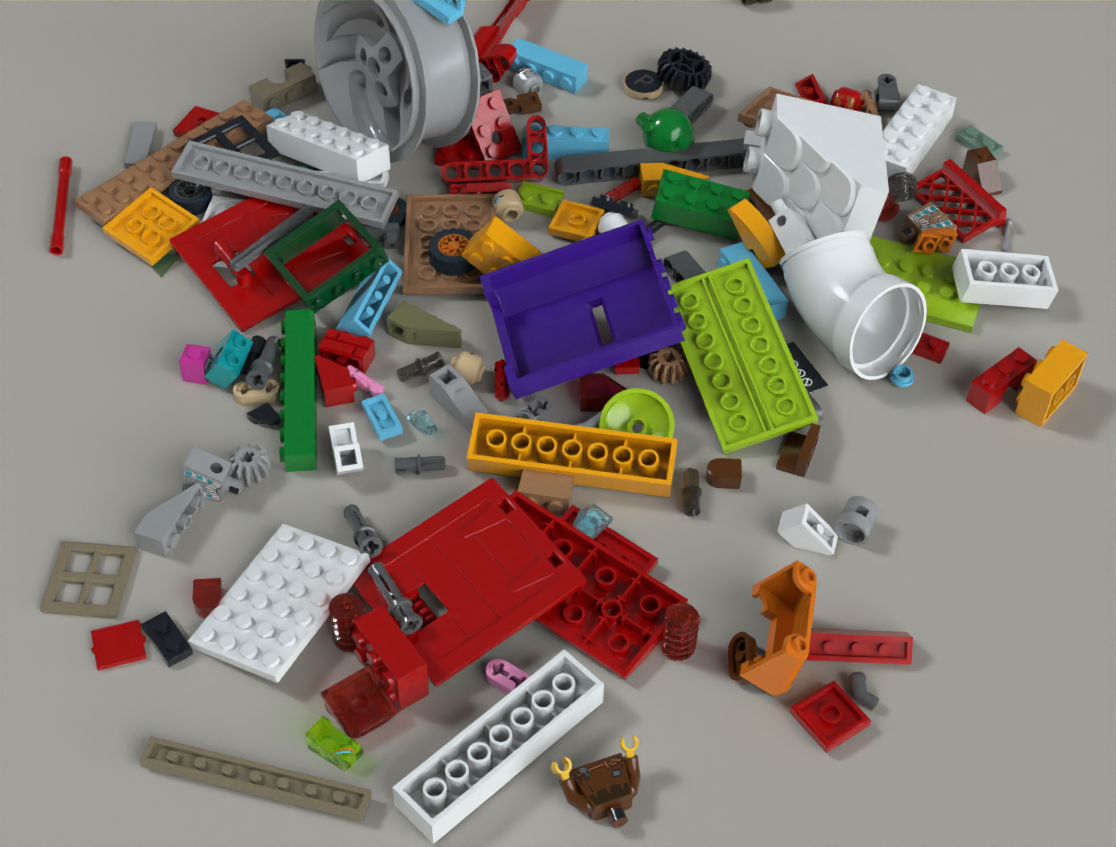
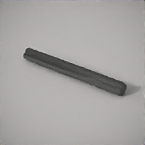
[229,206,314,272]

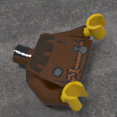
[551,735,641,828]

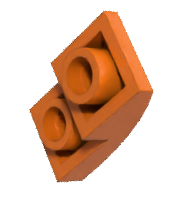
[912,228,958,255]

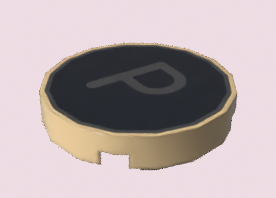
[623,68,664,100]

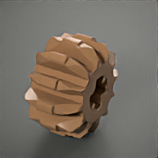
[648,345,689,385]

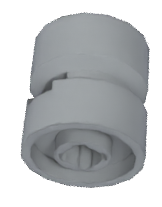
[835,496,879,546]

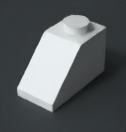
[777,503,838,556]

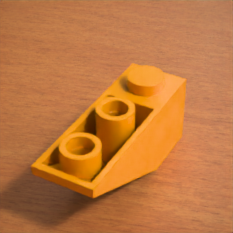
[639,163,709,197]

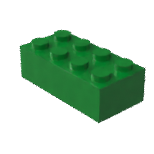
[651,169,750,241]

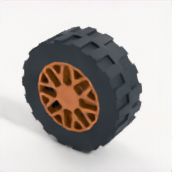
[429,228,476,276]

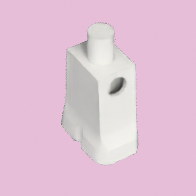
[768,199,815,254]

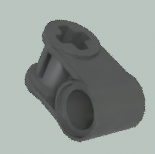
[874,73,900,111]

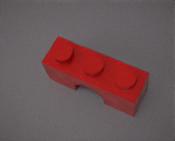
[966,347,1038,415]

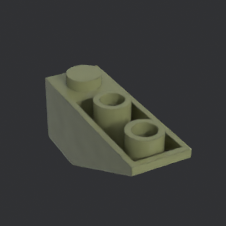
[386,301,462,348]

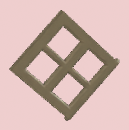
[40,541,139,618]

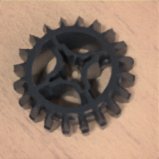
[657,47,712,93]

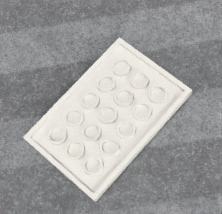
[188,524,371,683]

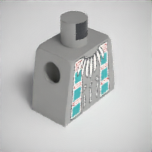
[182,446,244,503]

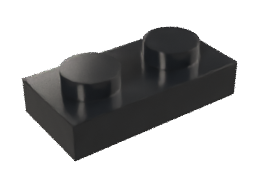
[590,194,639,219]
[141,611,193,668]

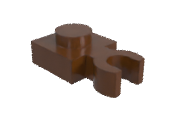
[503,92,542,115]

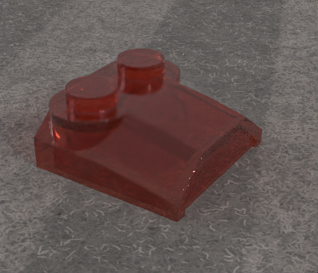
[320,664,400,742]

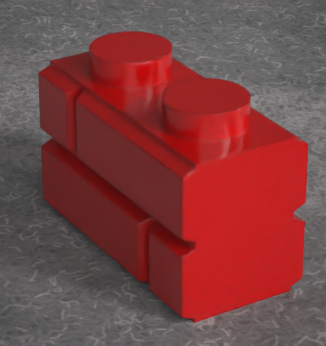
[318,328,376,374]

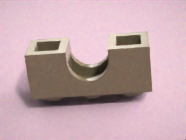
[249,62,317,112]

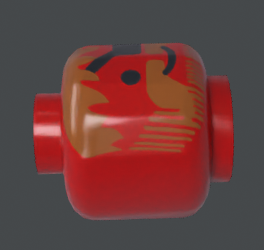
[830,87,863,112]

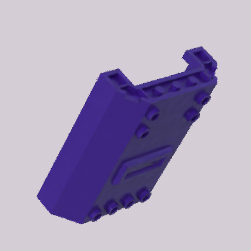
[480,219,686,399]

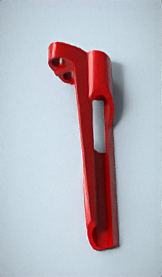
[473,0,530,83]

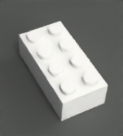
[951,249,1059,309]

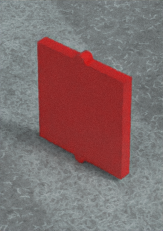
[91,620,147,671]

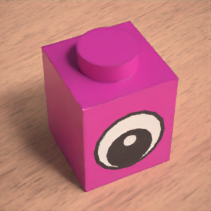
[179,344,212,385]

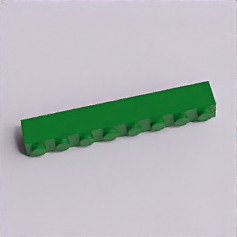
[279,309,317,472]

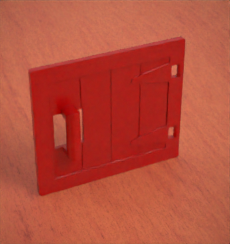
[169,197,370,332]
[352,478,587,687]

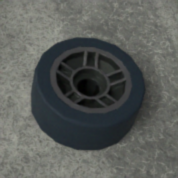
[169,179,213,215]

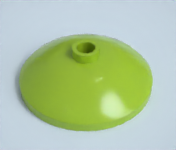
[599,388,675,438]

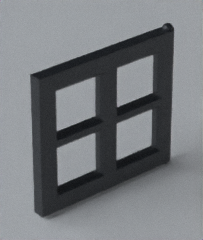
[185,115,279,160]

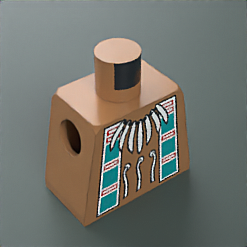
[898,201,957,244]

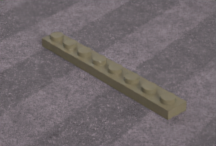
[139,736,372,822]

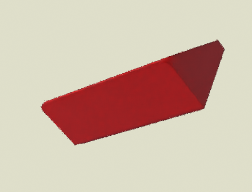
[795,74,829,105]

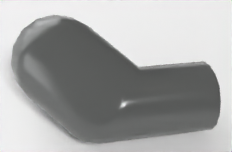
[847,671,880,711]

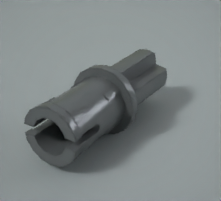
[395,454,446,474]

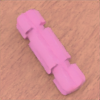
[347,365,385,397]

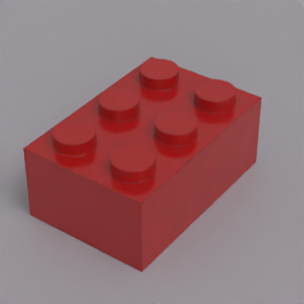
[352,605,429,711]

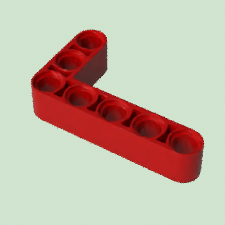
[441,115,549,186]

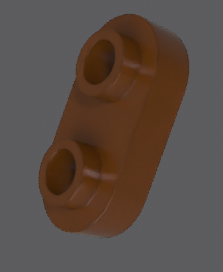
[728,632,757,685]

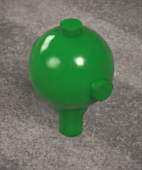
[636,108,695,152]

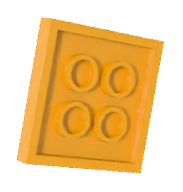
[102,187,200,266]

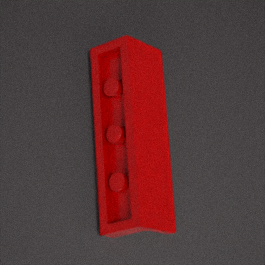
[806,628,913,665]

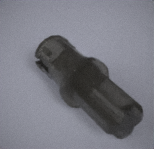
[396,352,444,382]
[681,468,702,517]

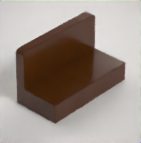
[776,423,821,478]

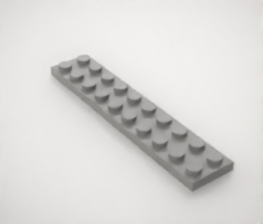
[171,140,399,229]

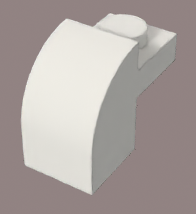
[329,422,363,475]

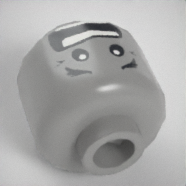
[513,67,543,94]

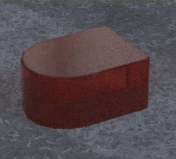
[192,578,223,618]

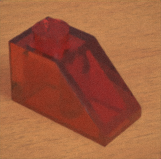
[579,373,627,412]

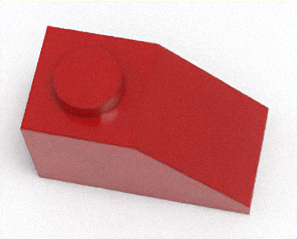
[314,356,358,408]

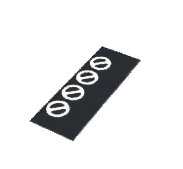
[787,341,829,393]

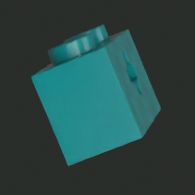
[204,329,253,390]

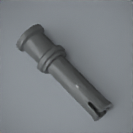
[246,336,281,390]
[343,504,383,558]
[368,562,423,635]

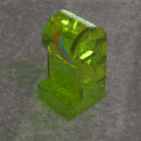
[306,716,364,771]

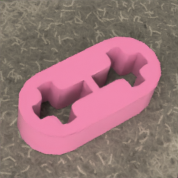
[486,659,530,695]

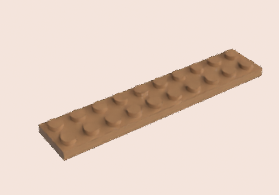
[74,99,273,227]

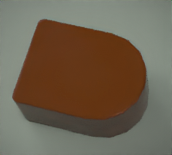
[706,458,742,489]

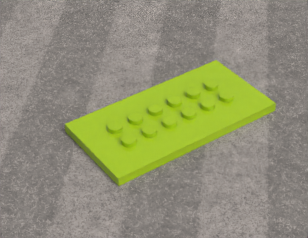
[870,236,980,333]
[668,258,818,455]

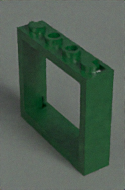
[263,200,389,313]

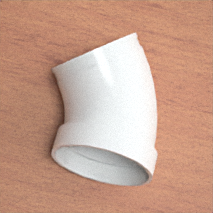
[780,231,927,380]

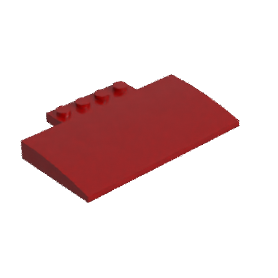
[500,490,688,680]

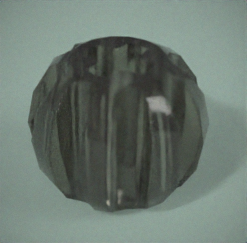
[887,172,918,202]

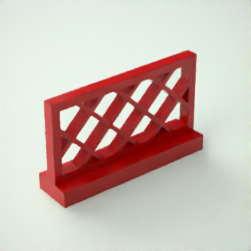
[908,159,1007,243]

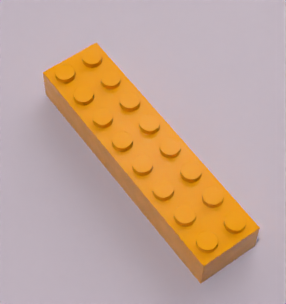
[467,412,678,498]

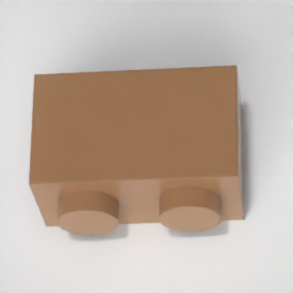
[518,469,574,514]

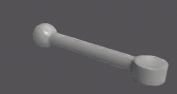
[1001,218,1013,253]

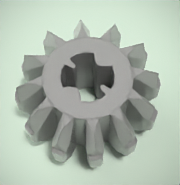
[227,444,271,487]

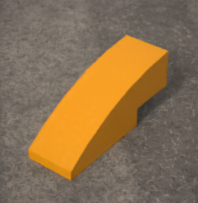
[727,199,786,269]

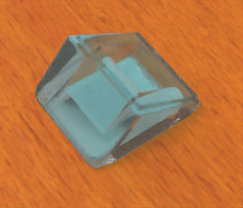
[573,504,613,539]

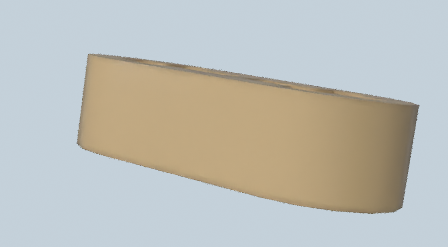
[233,379,280,405]

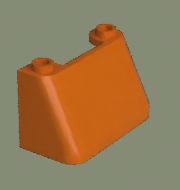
[740,560,817,697]

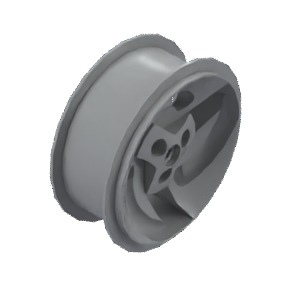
[314,0,481,163]

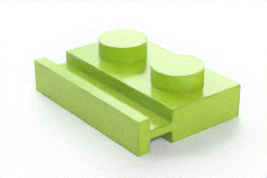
[517,181,564,217]

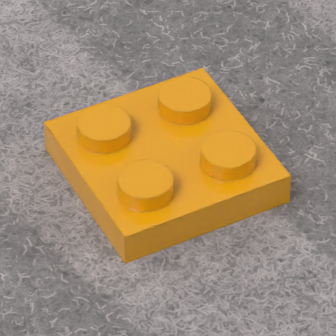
[548,199,605,241]

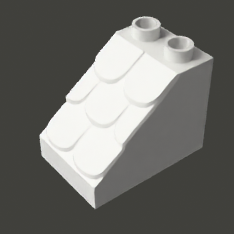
[743,94,889,240]

